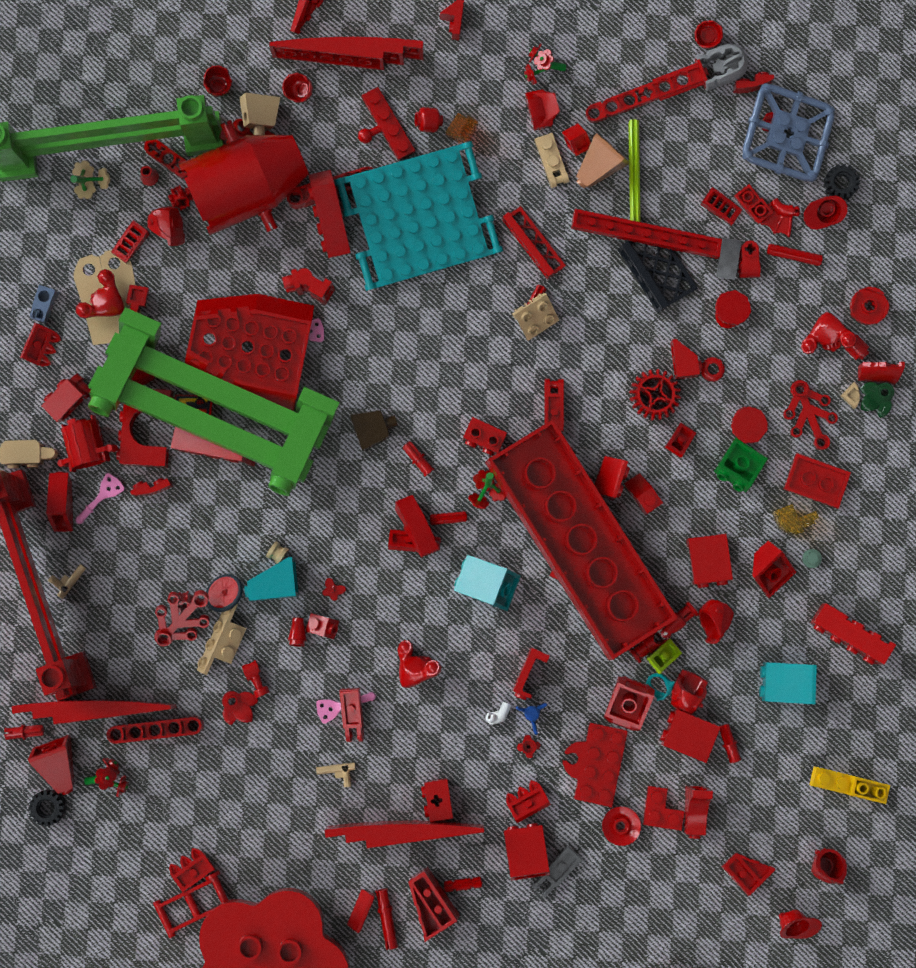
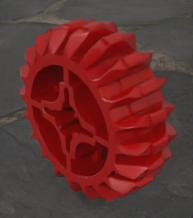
[629,369,681,421]

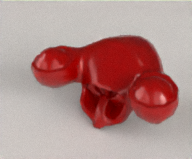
[76,269,124,319]
[801,312,857,355]
[397,640,442,688]

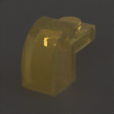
[771,504,819,535]

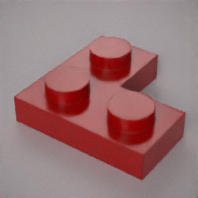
[642,786,684,831]

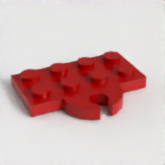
[562,722,628,807]

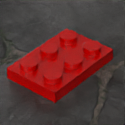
[783,453,851,509]

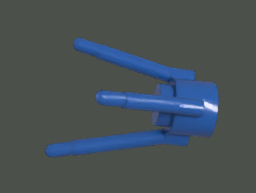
[516,703,547,735]

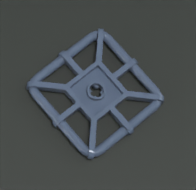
[742,83,835,182]

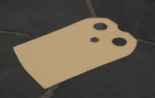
[74,250,141,345]

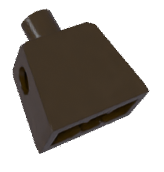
[350,411,398,452]

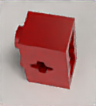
[421,778,453,822]

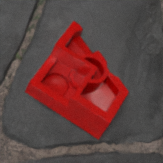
[857,362,905,384]

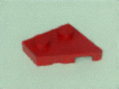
[721,853,776,896]

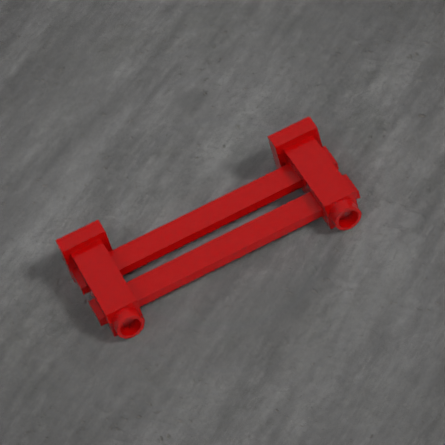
[0,469,97,701]

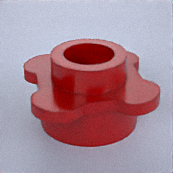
[517,735,540,758]

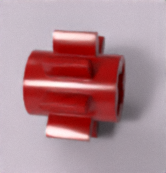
[168,185,193,210]
[173,591,193,613]

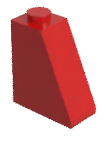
[46,471,73,532]

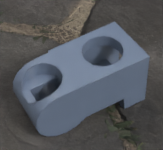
[30,285,60,323]

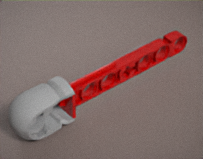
[586,44,748,123]

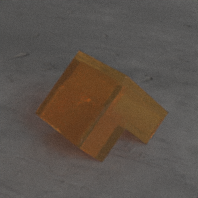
[445,113,478,144]

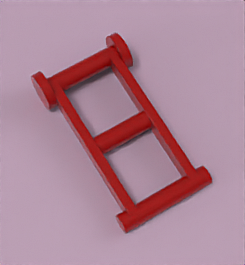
[153,870,228,938]

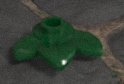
[860,382,894,418]

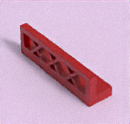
[502,206,566,280]

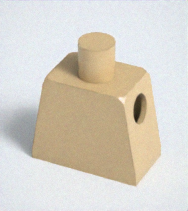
[240,93,280,135]

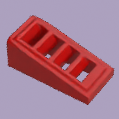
[700,187,742,226]
[111,220,150,264]

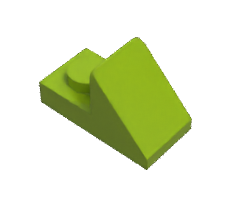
[647,639,682,674]

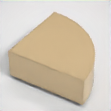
[840,382,860,409]

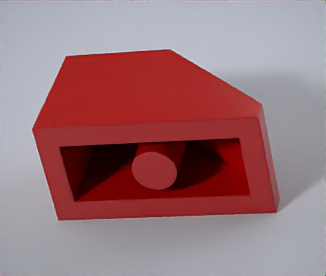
[670,339,702,380]
[624,473,663,515]

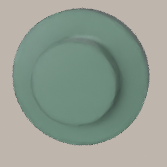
[802,549,822,568]

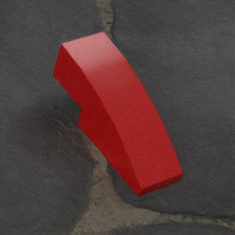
[395,495,439,558]

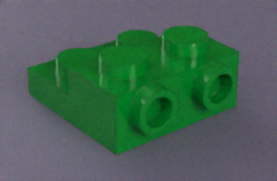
[714,438,768,493]

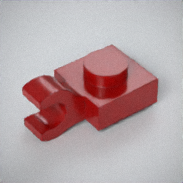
[126,285,149,313]

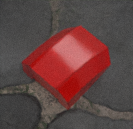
[604,676,655,730]

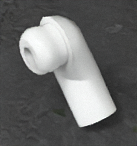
[485,702,512,725]

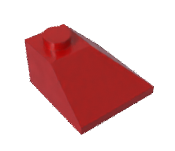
[752,541,796,598]

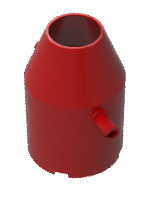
[179,120,309,235]

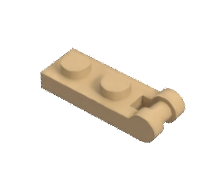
[534,133,570,188]

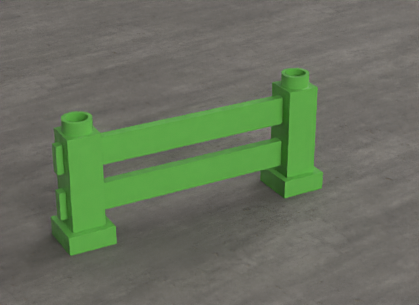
[0,95,224,182]
[88,307,340,496]

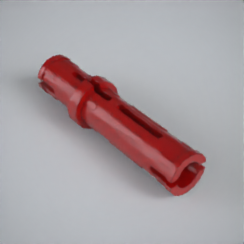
[375,888,398,950]

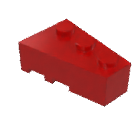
[408,867,460,942]

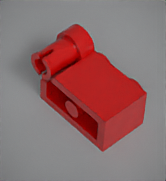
[41,373,91,422]

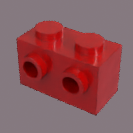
[463,417,507,456]

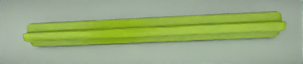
[628,119,641,222]

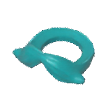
[646,673,675,701]

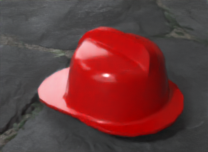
[804,195,848,230]
[779,910,822,939]

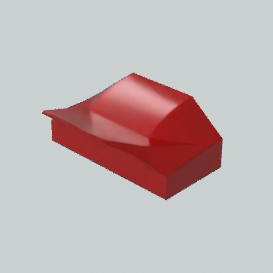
[525,89,560,131]

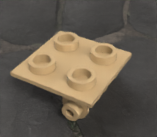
[512,293,560,341]

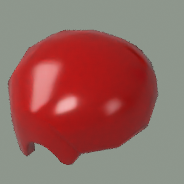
[694,20,723,49]
[203,65,232,97]
[282,73,313,103]

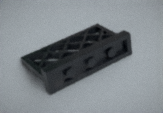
[618,225,698,313]

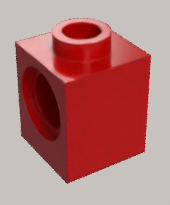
[562,123,591,156]

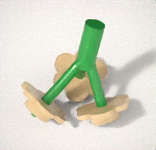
[70,160,110,199]

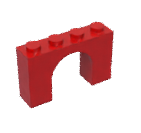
[116,389,174,468]

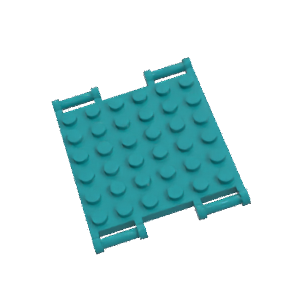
[334,141,504,291]

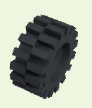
[823,164,860,200]
[28,790,66,826]

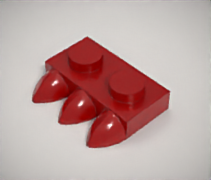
[20,323,61,366]
[506,780,551,823]
[169,848,216,892]

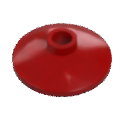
[602,806,641,846]

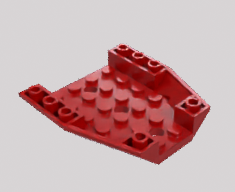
[185,294,314,411]

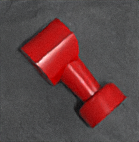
[242,660,270,698]

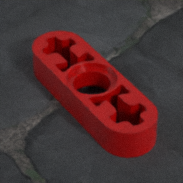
[144,139,188,179]

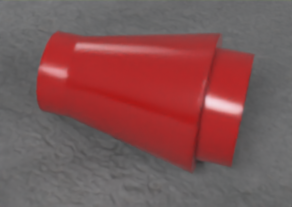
[140,166,159,186]
[288,618,307,647]

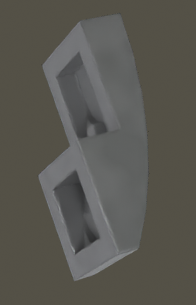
[716,237,741,280]

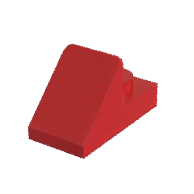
[439,0,464,40]
[664,423,696,458]

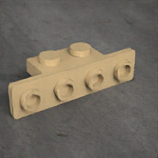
[197,604,247,675]

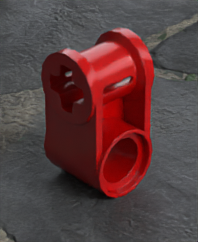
[738,240,761,278]

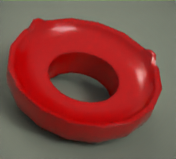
[701,357,725,382]

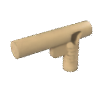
[48,564,86,599]
[316,762,356,787]

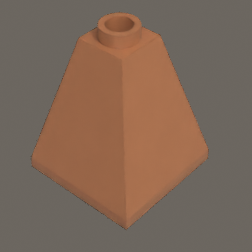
[576,133,630,189]

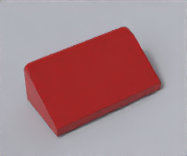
[347,889,375,933]

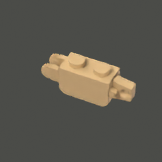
[0,440,59,469]

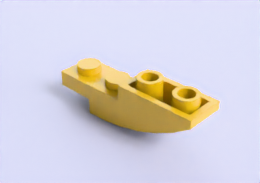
[809,766,890,804]

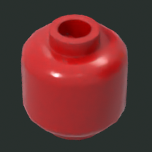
[414,107,443,133]

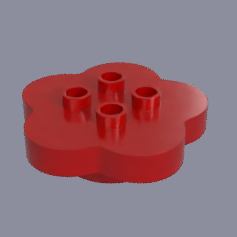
[199,888,350,968]

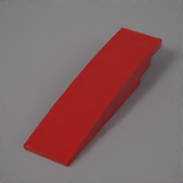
[269,37,424,70]
[12,700,177,724]
[324,820,484,848]

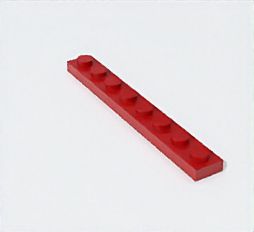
[571,209,722,259]

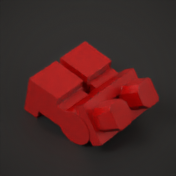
[282,268,335,305]

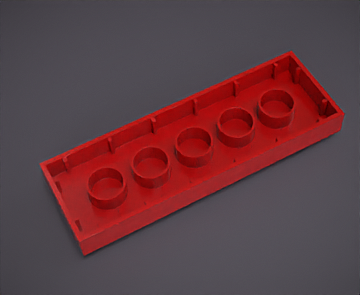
[485,420,678,660]

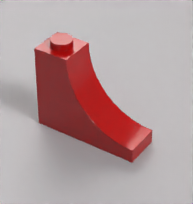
[684,786,713,839]

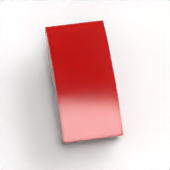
[733,72,774,93]
[733,184,773,224]
[130,478,173,496]

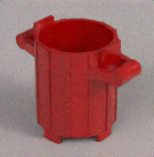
[57,415,118,472]

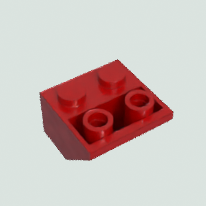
[594,456,630,501]

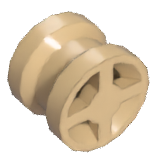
[266,541,289,564]

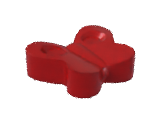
[322,578,346,601]

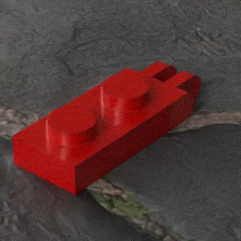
[388,529,441,552]

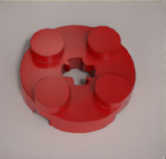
[850,287,889,325]

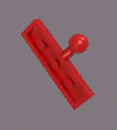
[358,87,415,161]

